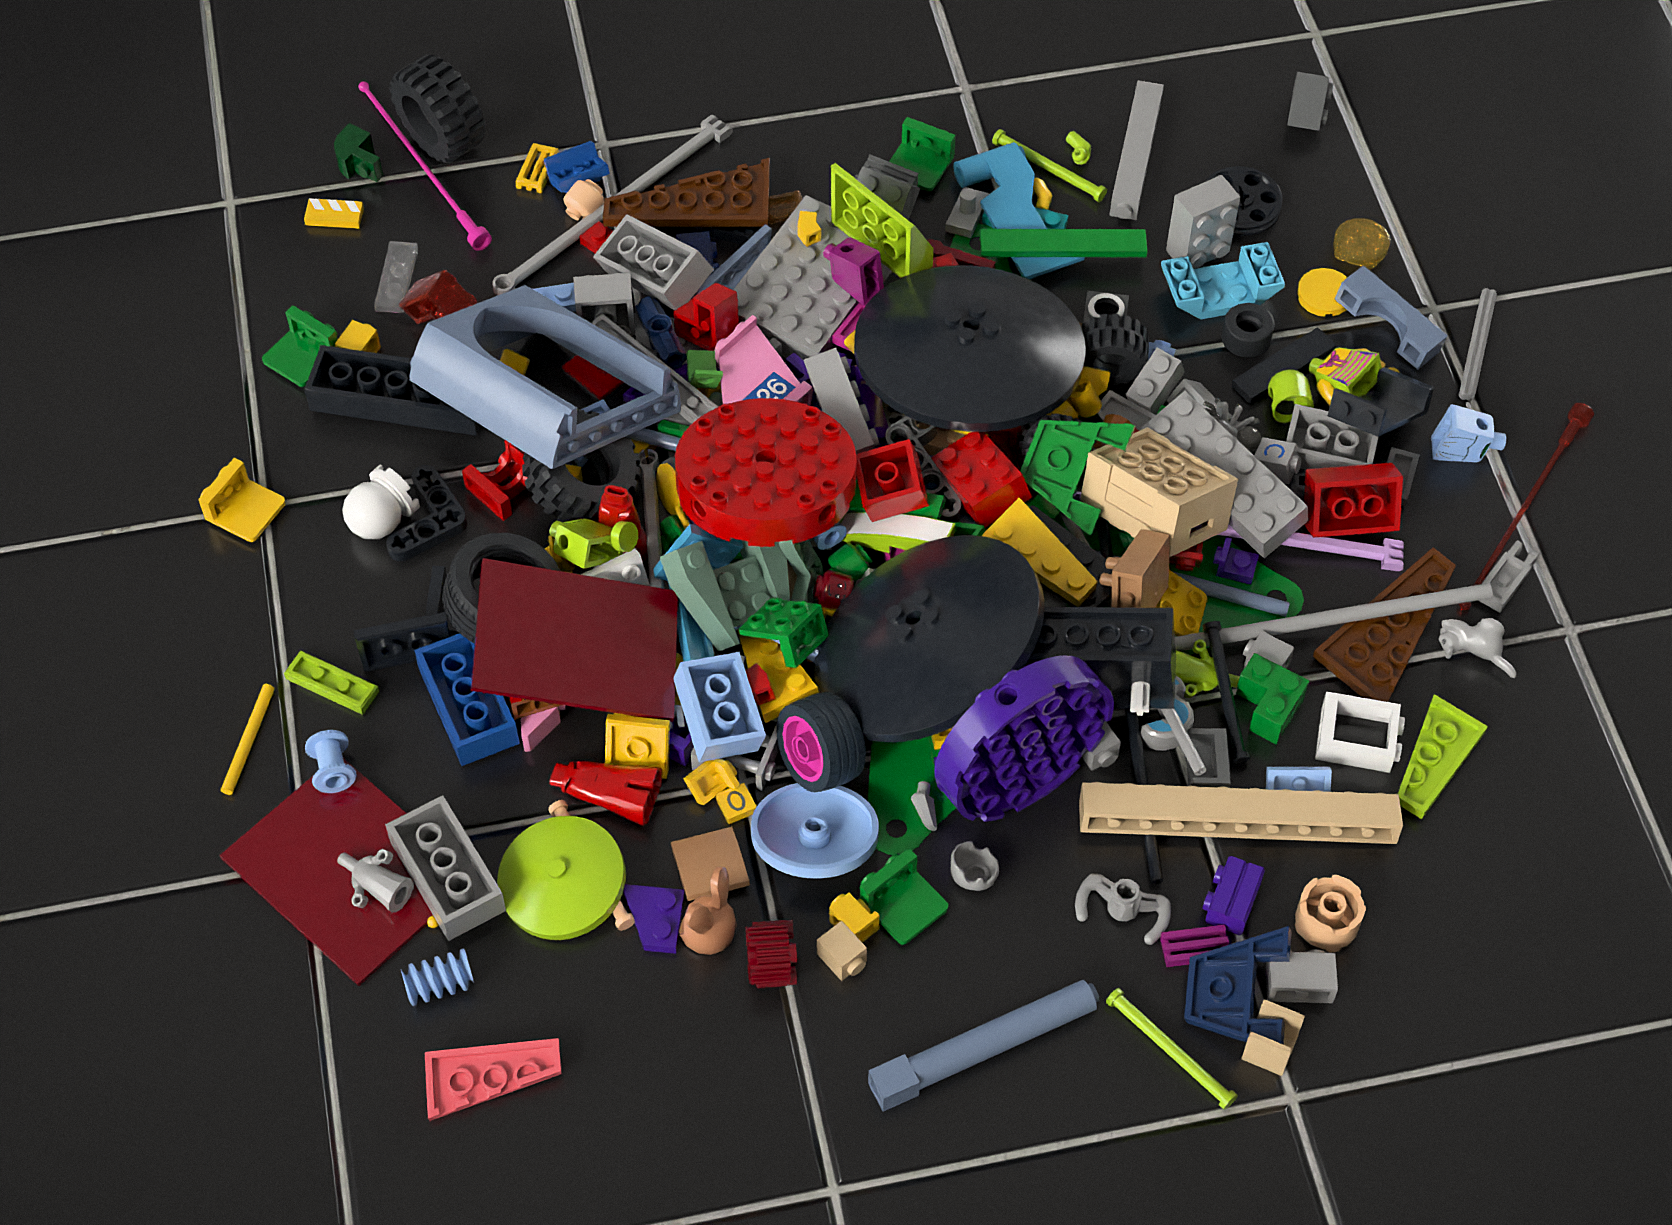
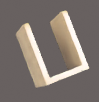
[1242,1000,1305,1076]

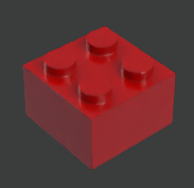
[856,439,929,522]

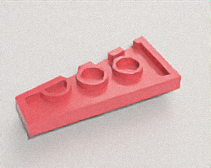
[425,1038,562,1121]

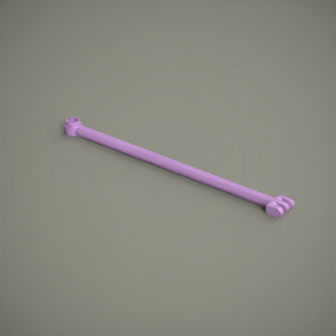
[1073,491,1404,571]

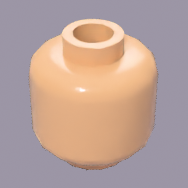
[563,179,604,221]

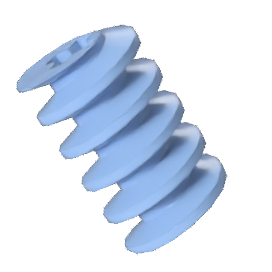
[401,949,474,1006]

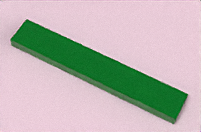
[980,229,1148,257]

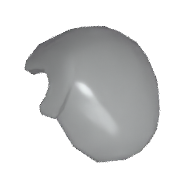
[951,841,999,891]

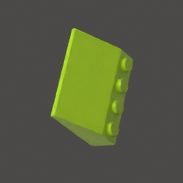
[831,163,934,278]

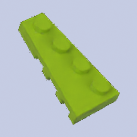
[1398,694,1488,819]

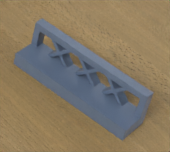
[694,224,772,296]

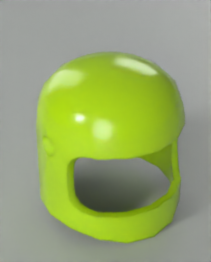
[1268,369,1314,423]

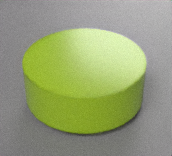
[610,521,638,552]

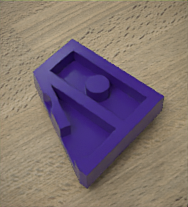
[623,884,685,954]

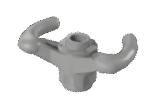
[1075,874,1171,945]

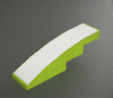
[840,512,956,553]

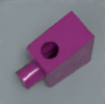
[823,237,884,306]

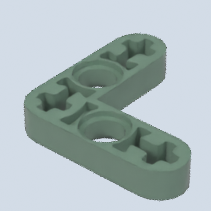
[779,540,824,604]

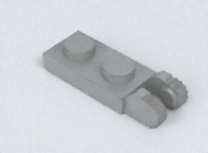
[1478,540,1540,613]

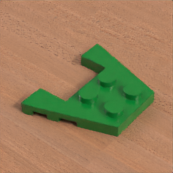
[1020,420,1136,535]

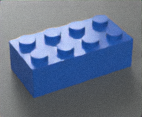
[414,633,520,766]

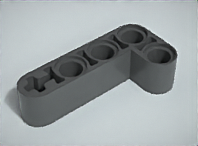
[886,416,961,522]

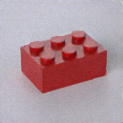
[931,432,1032,528]
[1304,463,1403,538]

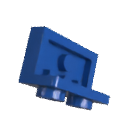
[544,141,610,193]

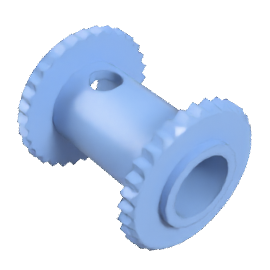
[305,730,357,793]

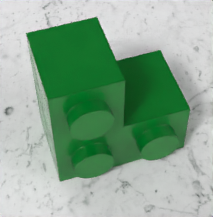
[1236,653,1309,744]

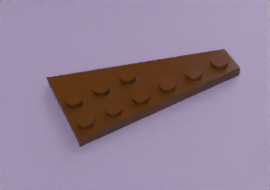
[603,158,770,227]
[1313,547,1456,702]

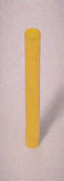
[221,684,275,795]

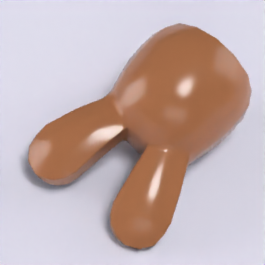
[679,867,737,955]

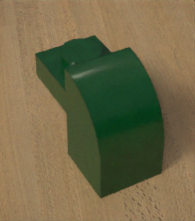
[334,123,383,182]

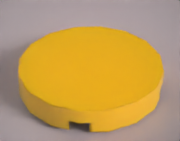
[1297,268,1347,317]

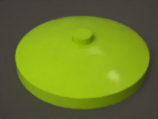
[497,816,626,940]

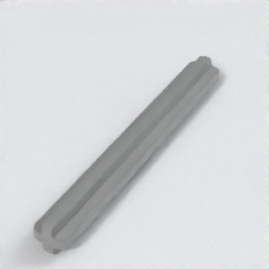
[1459,288,1497,401]

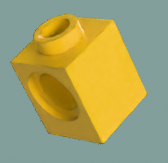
[335,320,381,353]

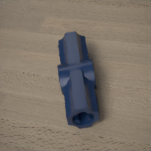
[635,296,687,370]

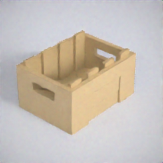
[1080,427,1238,557]

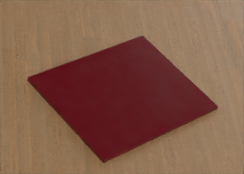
[471,558,678,722]
[219,758,433,986]

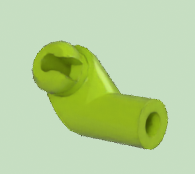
[1066,131,1092,165]

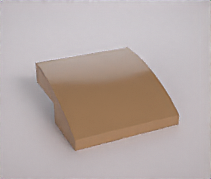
[671,827,750,901]

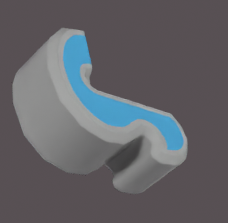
[1140,676,1194,751]

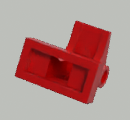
[462,440,527,521]

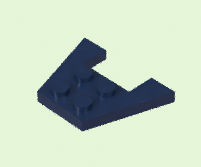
[1184,926,1292,1045]

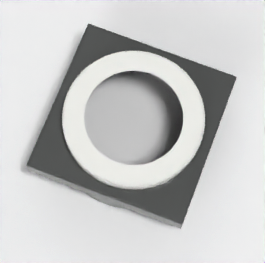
[1083,291,1129,323]

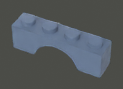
[1335,265,1447,369]

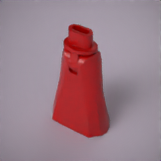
[598,485,648,562]
[550,761,663,826]

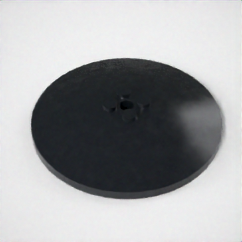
[854,265,1086,432]
[814,535,1044,742]

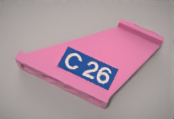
[714,315,813,406]

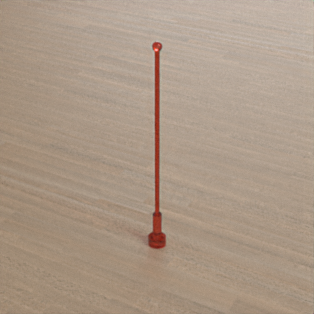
[1459,403,1594,610]

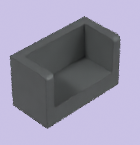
[1186,728,1231,788]

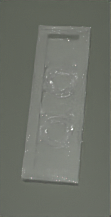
[374,241,418,313]

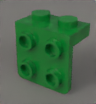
[889,117,956,192]
[262,305,338,387]
[860,848,948,945]

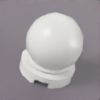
[342,465,420,539]

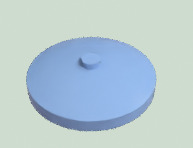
[751,783,879,878]

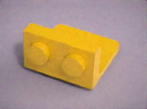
[198,458,286,542]
[1155,570,1207,636]

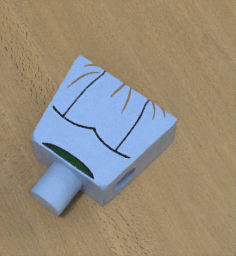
[1431,404,1506,462]

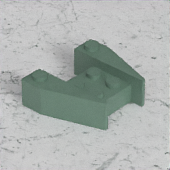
[659,540,790,651]

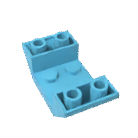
[1161,242,1285,319]

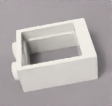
[1315,692,1405,773]

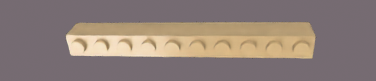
[1079,782,1403,844]

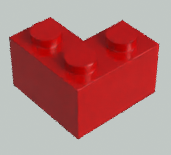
[673,283,739,351]

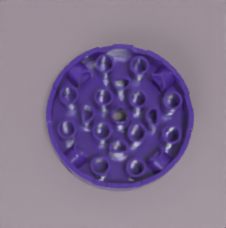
[934,655,1114,822]

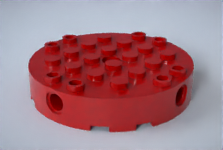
[675,398,857,547]

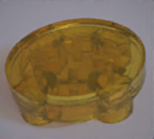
[1333,218,1390,270]

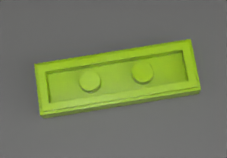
[284,650,379,715]

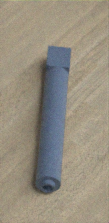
[868,980,1099,1112]

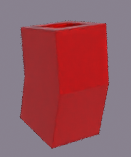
[746,663,776,706]

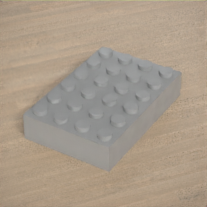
[734,195,892,360]

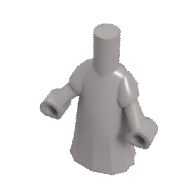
[337,849,414,913]

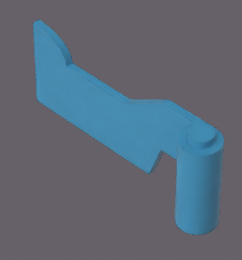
[953,142,1085,279]

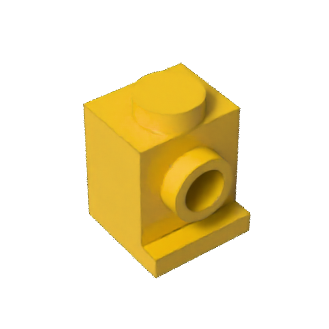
[829,893,880,942]

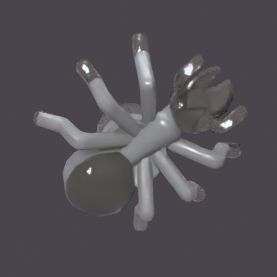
[1203,398,1261,453]

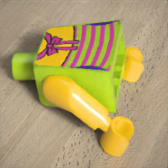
[1309,347,1399,406]

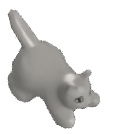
[1438,618,1516,678]

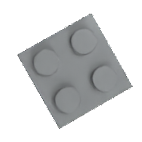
[573,273,635,335]

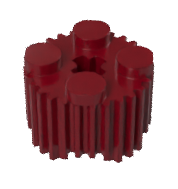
[745,920,797,988]

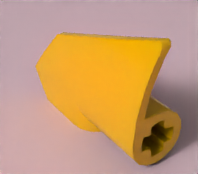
[1047,366,1110,419]

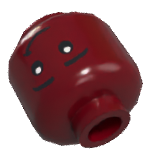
[813,570,854,611]

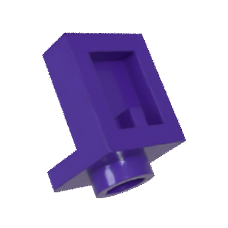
[1213,537,1259,585]

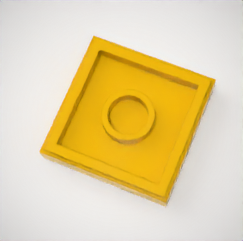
[605,714,670,779]

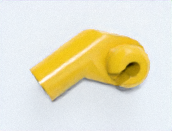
[1032,178,1052,210]

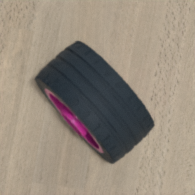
[776,692,866,793]

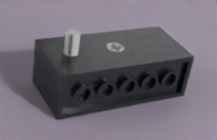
[1023,607,1176,716]

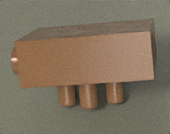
[1099,529,1170,608]

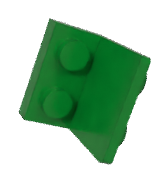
[739,598,829,668]

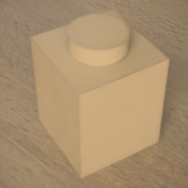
[817,921,867,981]

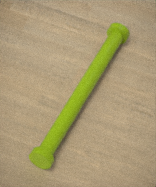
[992,129,1107,202]
[1106,988,1238,1110]

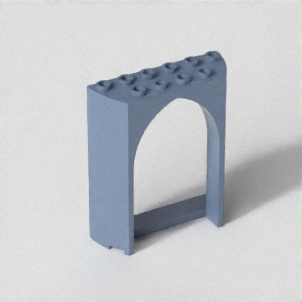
[410,285,681,469]

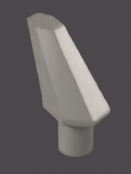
[911,781,937,831]

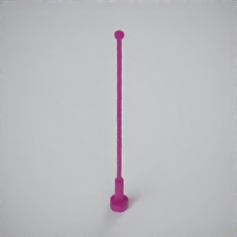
[359,81,492,251]

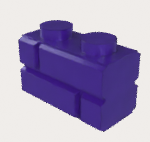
[1202,856,1265,935]

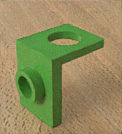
[686,350,723,389]

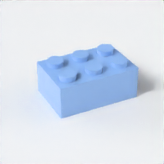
[673,652,766,762]

